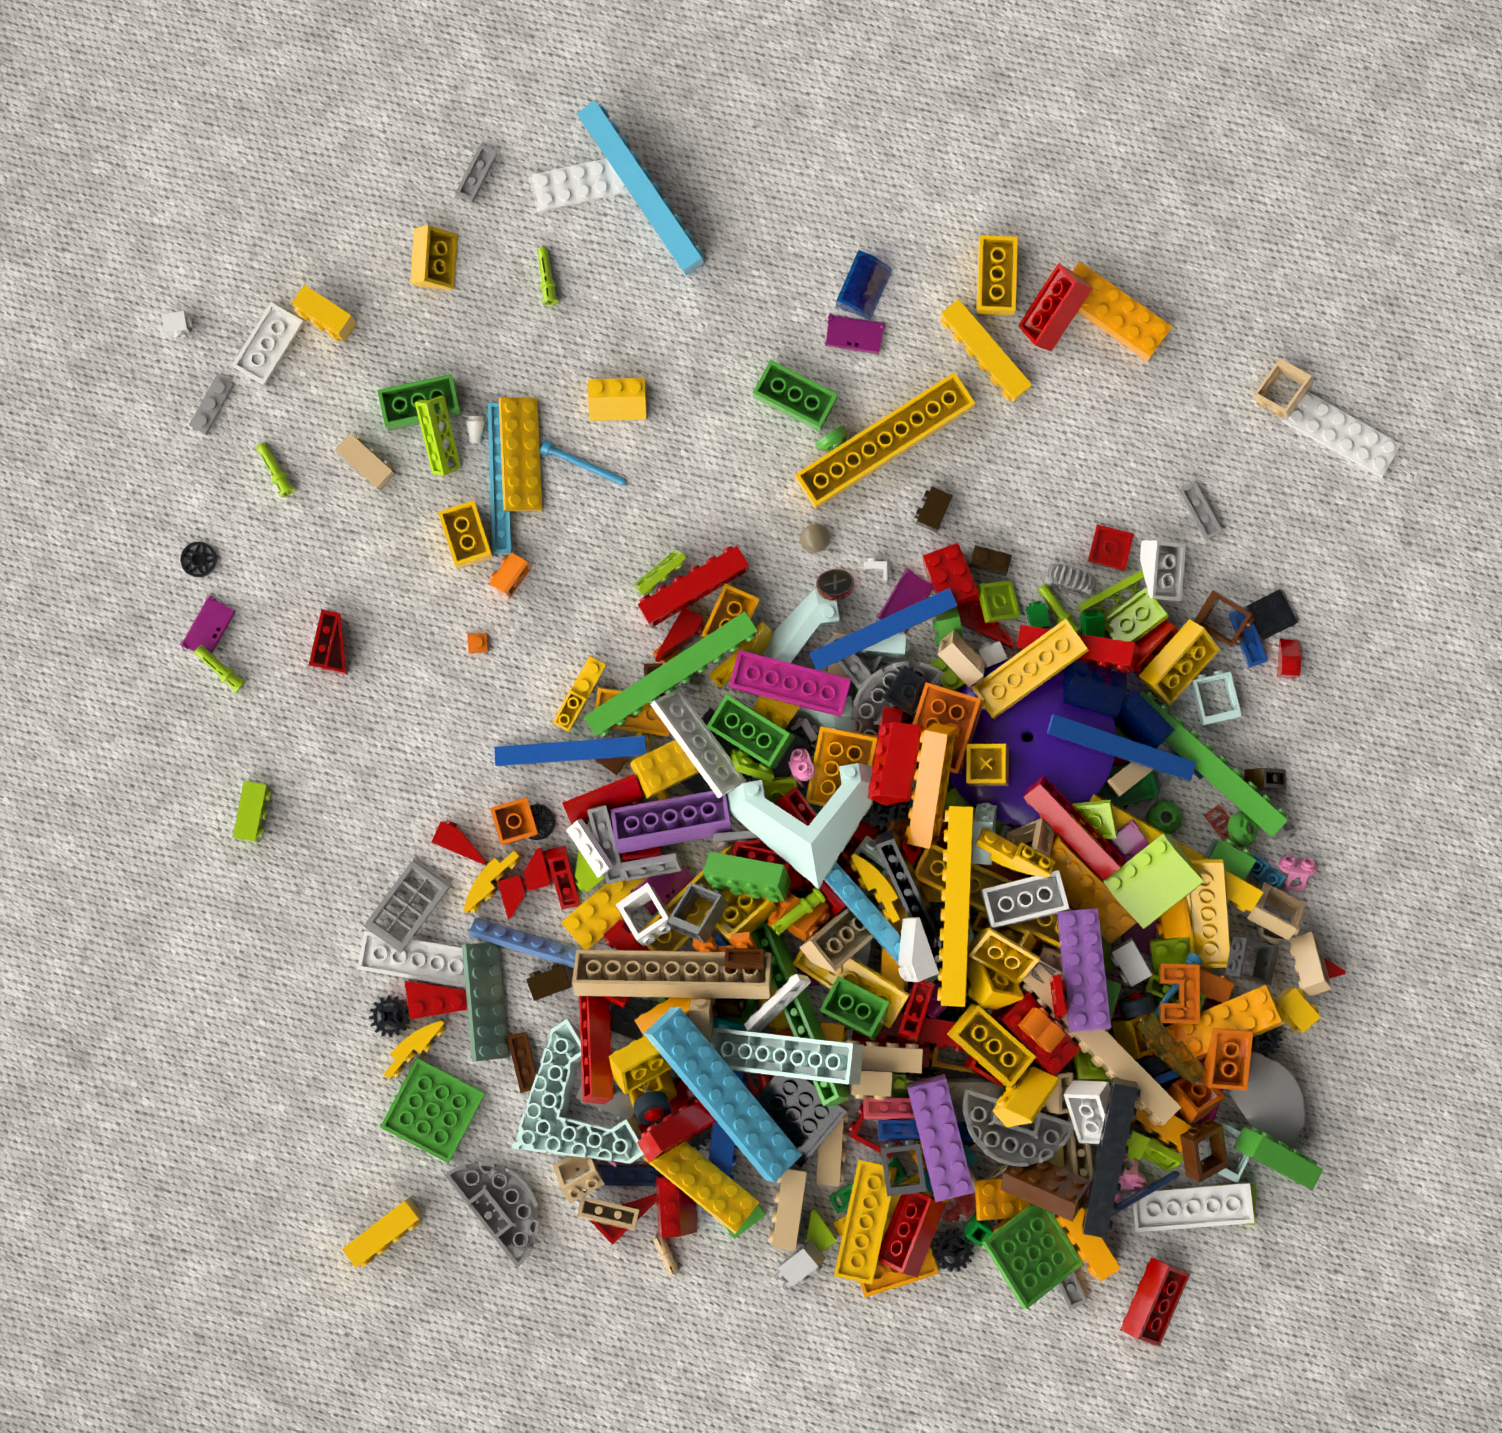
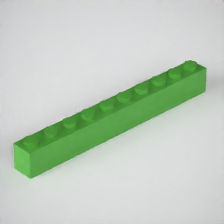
[584,611,758,737]
[1127,690,1288,837]
[751,921,851,1106]

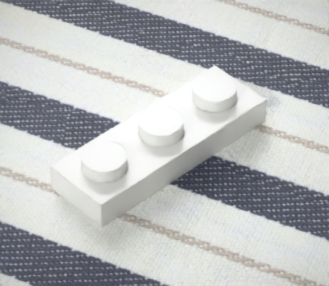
[566,818,613,878]

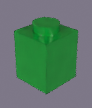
[1025,601,1051,628]
[1080,610,1105,638]
[963,1212,993,1247]

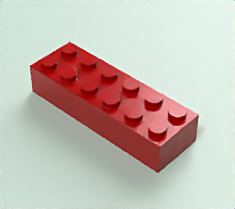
[638,546,749,628]
[1016,625,1140,674]

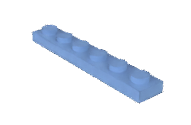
[469,917,580,968]

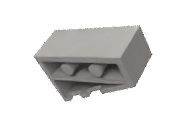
[576,1085,635,1122]

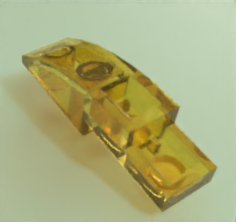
[1137,1012,1207,1084]

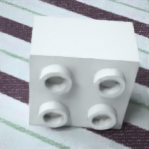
[1110,937,1152,987]

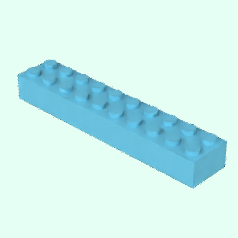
[576,101,705,276]
[644,1007,802,1182]

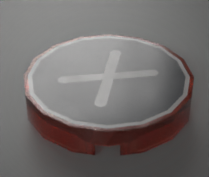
[816,569,854,600]

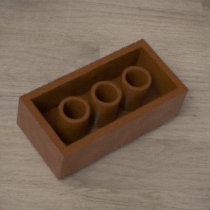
[1000,1161,1091,1222]

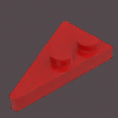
[957,601,1014,649]
[589,1194,657,1245]

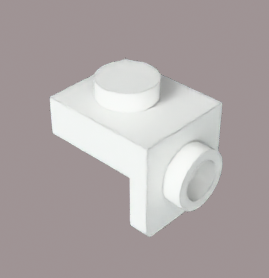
[864,558,891,583]

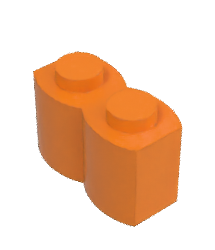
[1018,1007,1066,1052]

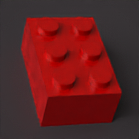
[922,543,979,608]

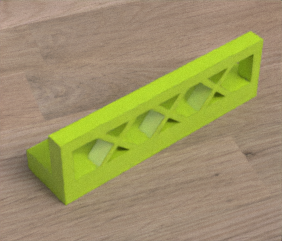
[415,396,461,476]
[1078,570,1145,617]

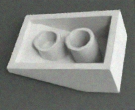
[1140,541,1186,601]
[898,917,939,982]
[1064,1080,1110,1144]

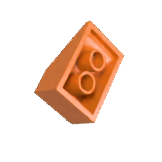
[1202,1028,1253,1091]

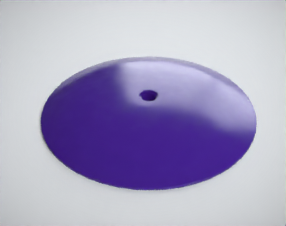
[949,659,1116,826]

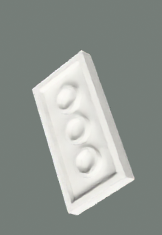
[231,302,304,386]

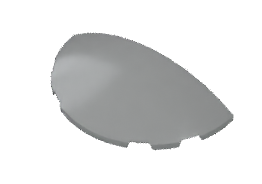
[851,661,944,736]
[1227,1051,1306,1148]
[963,1089,1074,1167]
[445,1162,540,1268]

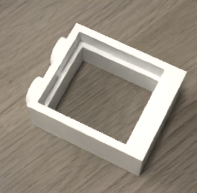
[616,883,672,947]

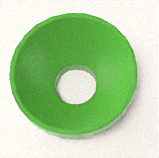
[815,425,847,452]
[1147,800,1182,834]
[1228,812,1258,847]

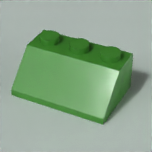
[820,976,890,1041]

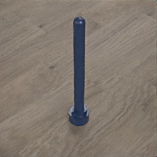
[1111,1171,1180,1217]

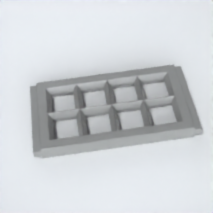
[364,858,452,953]

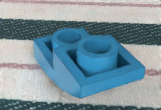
[1248,853,1286,889]

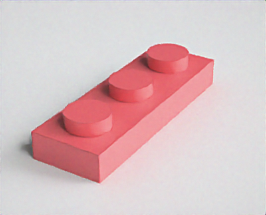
[863,1097,915,1119]

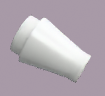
[466,416,485,443]

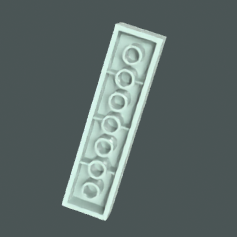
[712,1028,864,1085]

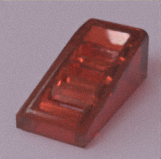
[1203,804,1231,841]

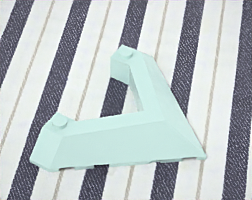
[762,588,853,731]
[727,763,873,889]
[512,1019,644,1163]

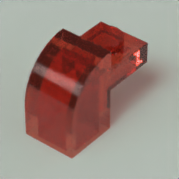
[942,1193,976,1223]

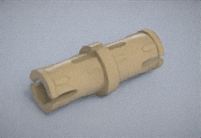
[652,1237,680,1276]

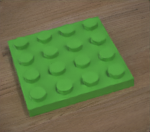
[380,1057,486,1163]
[982,1204,1084,1309]

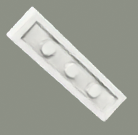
[744,974,811,1033]

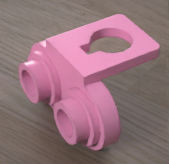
[788,748,815,788]
[1278,855,1318,892]
[1118,1157,1147,1192]

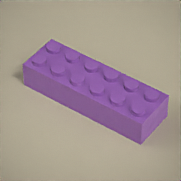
[611,791,733,854]
[1056,908,1111,1033]
[906,1074,974,1202]

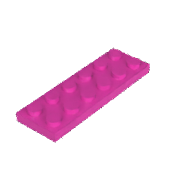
[729,650,851,717]

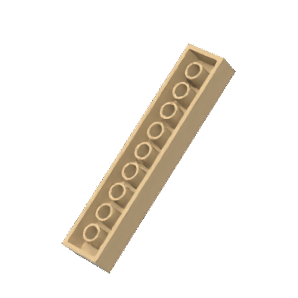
[572,950,772,999]
[1020,963,1181,1126]

